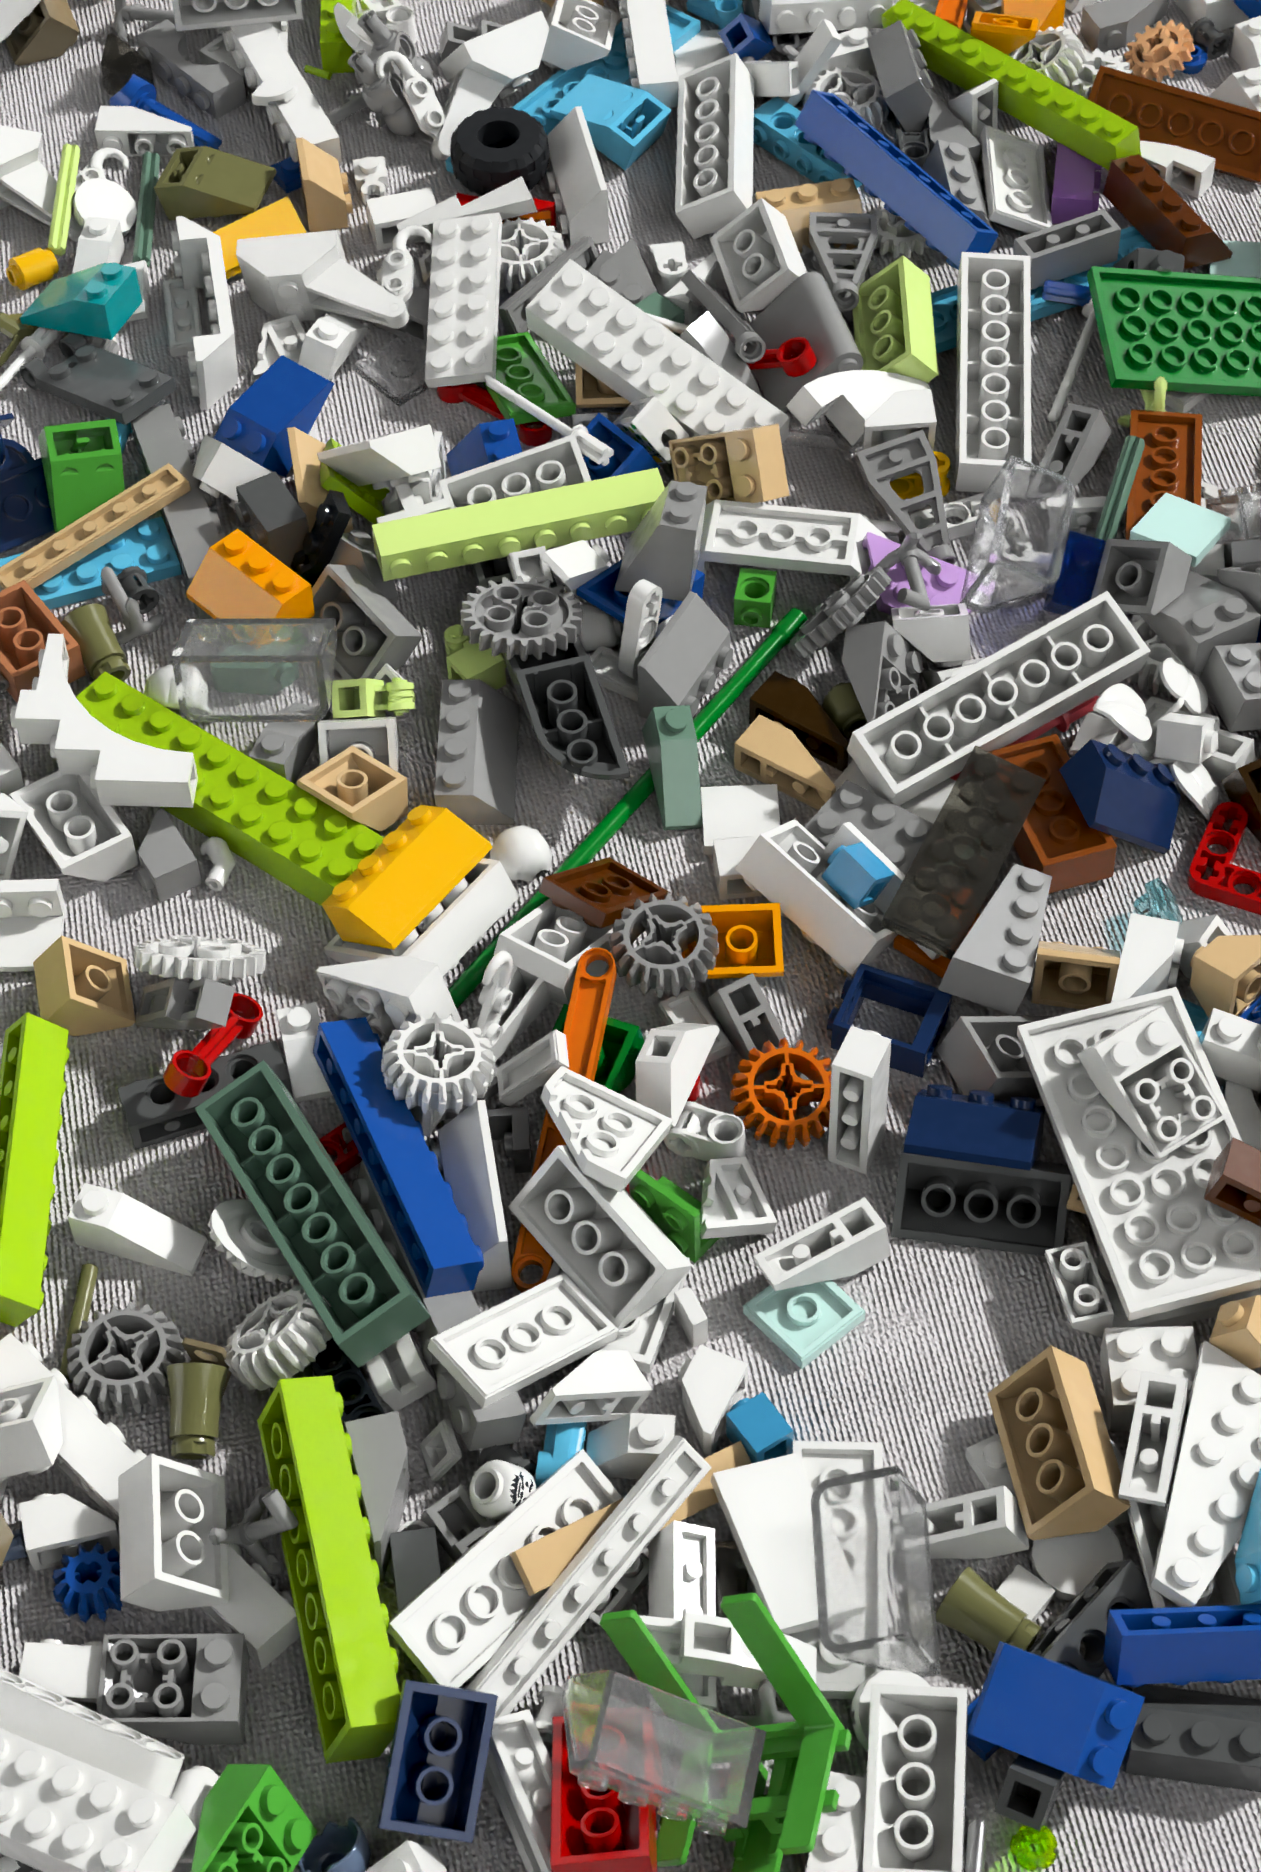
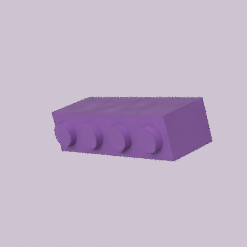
[1051,142,1102,224]

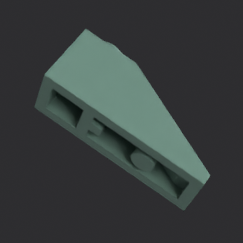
[642,705,702,831]

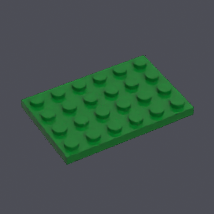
[1087,266,1261,397]

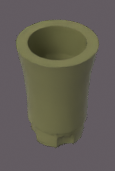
[61,603,131,681]
[166,1362,228,1460]
[934,1566,1042,1654]

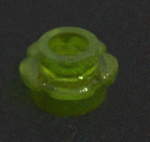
[1010,1825,1058,1871]

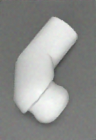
[200,836,235,891]

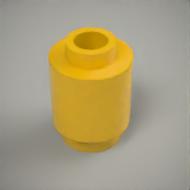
[6,247,59,290]

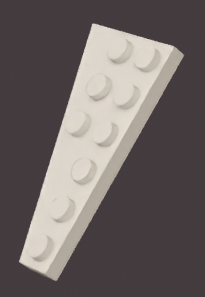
[1150,1340,1261,1607]

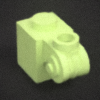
[444,624,506,690]
[331,677,416,719]

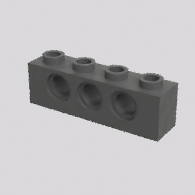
[117,1040,293,1150]
[1028,1560,1153,1678]

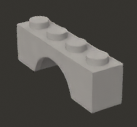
[136,19,247,119]

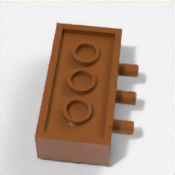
[982,734,1118,894]

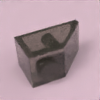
[101,33,154,96]

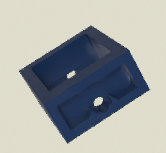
[827,963,952,1078]

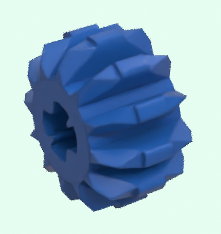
[53,1542,123,1624]

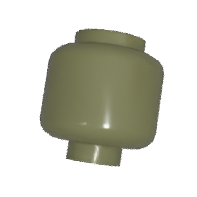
[822,682,868,738]

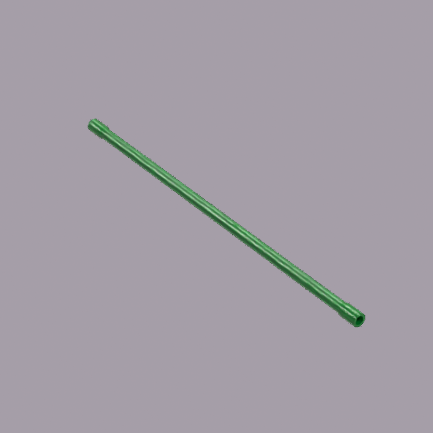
[448,608,807,1009]

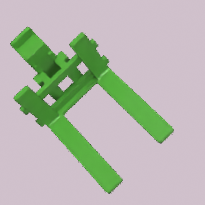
[600,1593,852,1872]

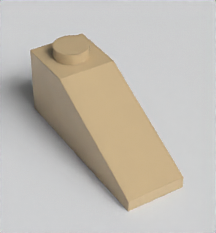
[734,714,836,810]

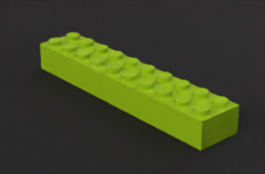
[76,671,384,906]

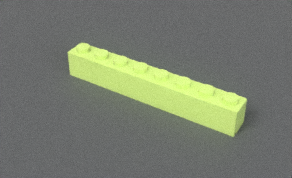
[372,468,665,581]

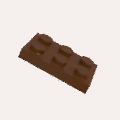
[539,857,671,928]

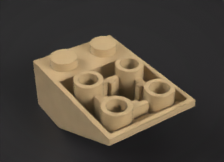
[668,424,790,505]

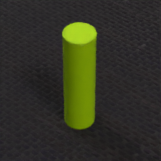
[304,64,332,80]

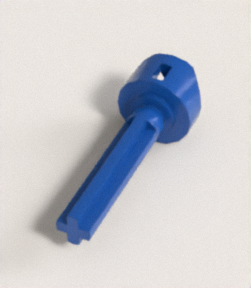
[109,73,222,150]

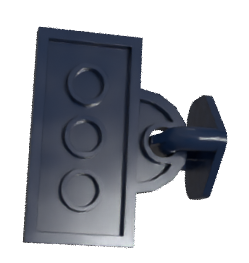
[0,413,55,554]

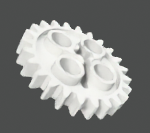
[134,935,266,982]

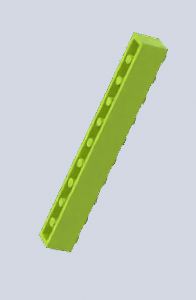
[881,0,1141,171]

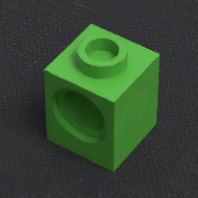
[734,567,777,628]

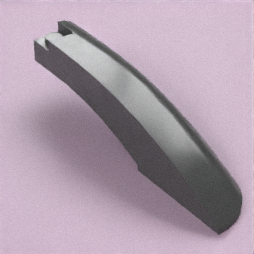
[472,557,630,780]

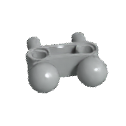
[348,10,433,136]

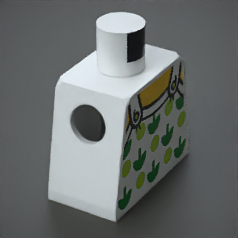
[613,396,689,467]

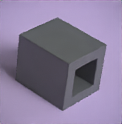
[994,1754,1065,1831]

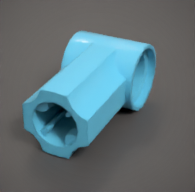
[686,0,744,30]
[535,1422,587,1488]

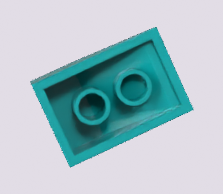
[20,263,142,340]

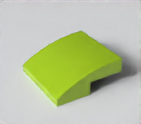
[320,438,390,524]

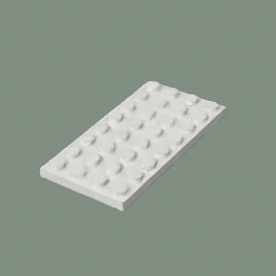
[1017,987,1261,1321]

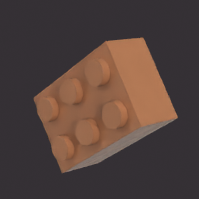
[0,580,86,704]

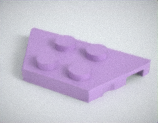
[862,532,998,615]

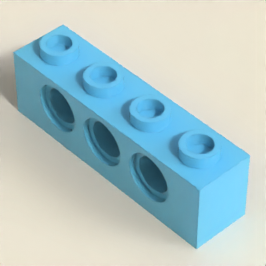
[753,97,863,188]

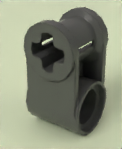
[895,129,929,168]

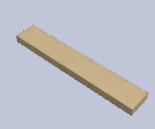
[0,463,191,591]
[510,1440,752,1596]

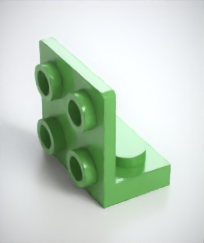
[629,1169,719,1263]

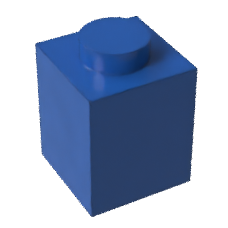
[718,13,775,61]

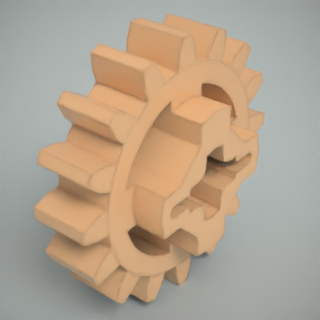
[1124,20,1195,83]

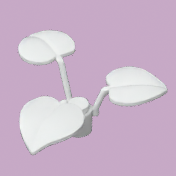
[1093,657,1218,823]

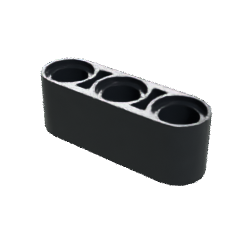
[310,1337,385,1429]

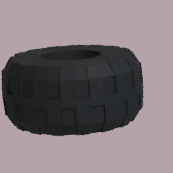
[450,107,549,196]

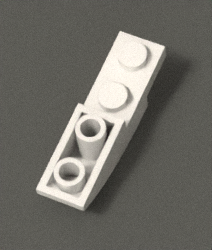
[639,1612,817,1691]

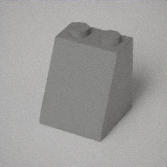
[615,480,708,601]

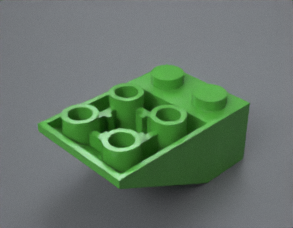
[38,419,125,533]
[191,1764,318,1872]

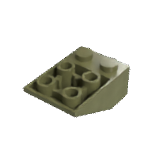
[154,146,277,221]

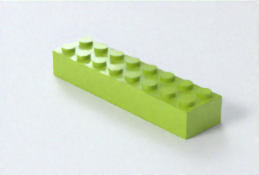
[257,1375,401,1764]

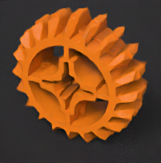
[730,1037,832,1150]

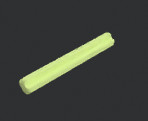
[48,143,80,256]

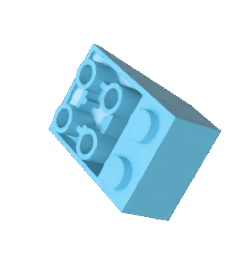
[549,74,672,171]

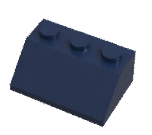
[1059,739,1181,854]
[903,1084,1045,1171]
[377,1679,498,1843]

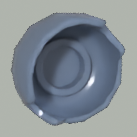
[297,1817,371,1872]

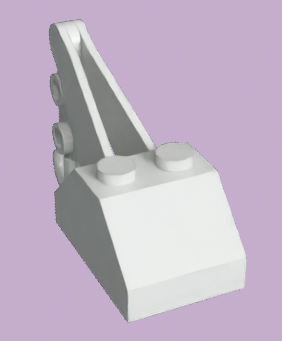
[376,10,550,161]
[0,125,129,242]
[236,225,432,329]
[470,899,613,1062]

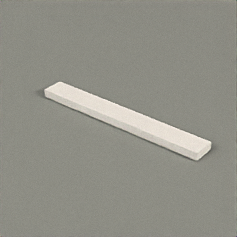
[466,1435,712,1718]

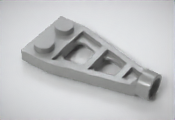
[809,212,877,311]
[680,269,766,363]
[855,429,957,565]

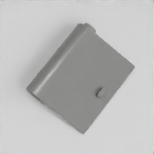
[746,272,864,413]

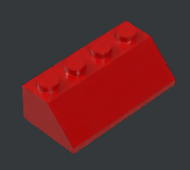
[550,1707,657,1872]

